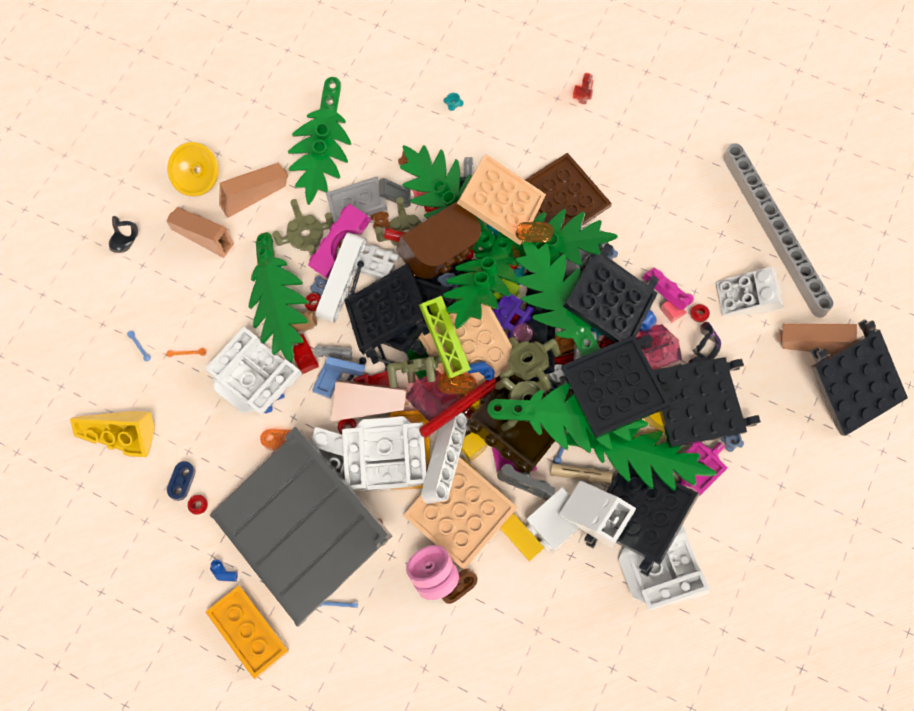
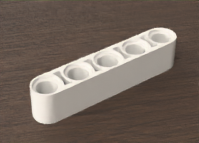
[316,232,366,323]
[421,413,467,504]

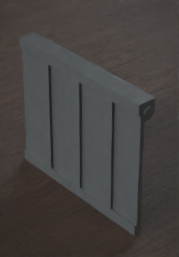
[210,427,393,627]

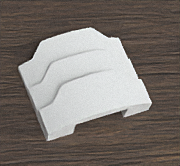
[205,327,302,415]
[342,416,427,491]
[618,525,710,611]

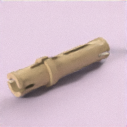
[551,463,612,484]

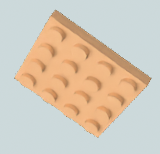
[457,153,546,245]
[419,304,513,401]
[403,457,518,569]

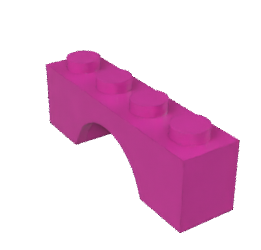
[308,204,372,279]

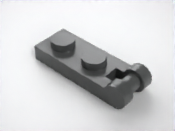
[497,464,555,500]

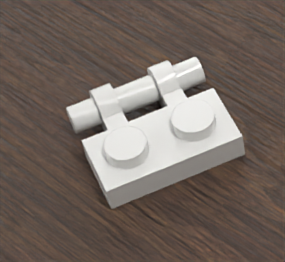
[356,244,400,279]

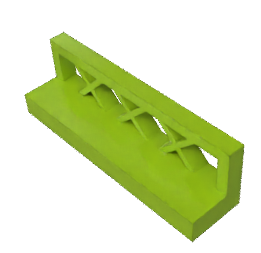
[419,296,471,379]

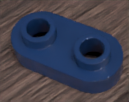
[167,461,196,501]

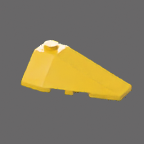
[70,411,154,457]

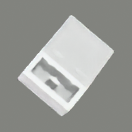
[716,266,784,317]
[311,427,345,478]
[559,481,636,548]

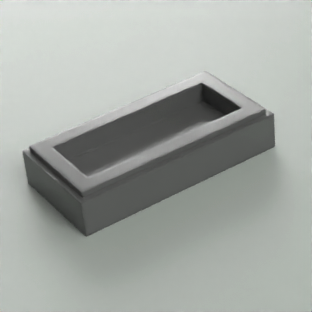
[379,178,411,208]

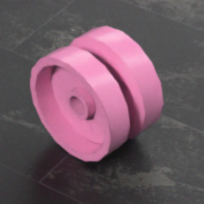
[406,545,459,600]

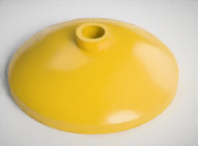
[167,142,219,197]

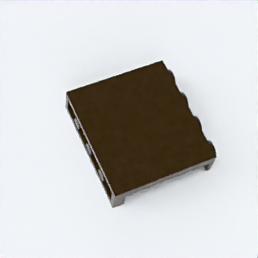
[466,374,555,474]

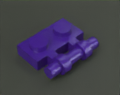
[494,293,534,339]

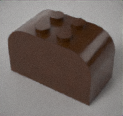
[396,201,481,279]

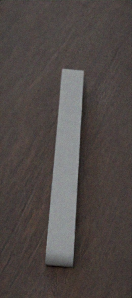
[724,143,834,318]

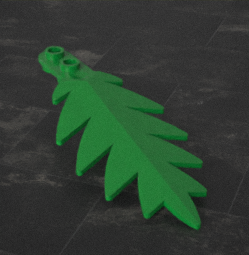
[287,76,352,205]
[400,145,496,249]
[473,209,618,266]
[248,232,309,363]
[443,232,518,329]
[516,236,600,357]
[487,383,648,453]
[564,428,716,490]

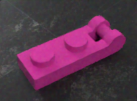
[642,267,694,310]

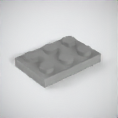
[326,177,387,223]

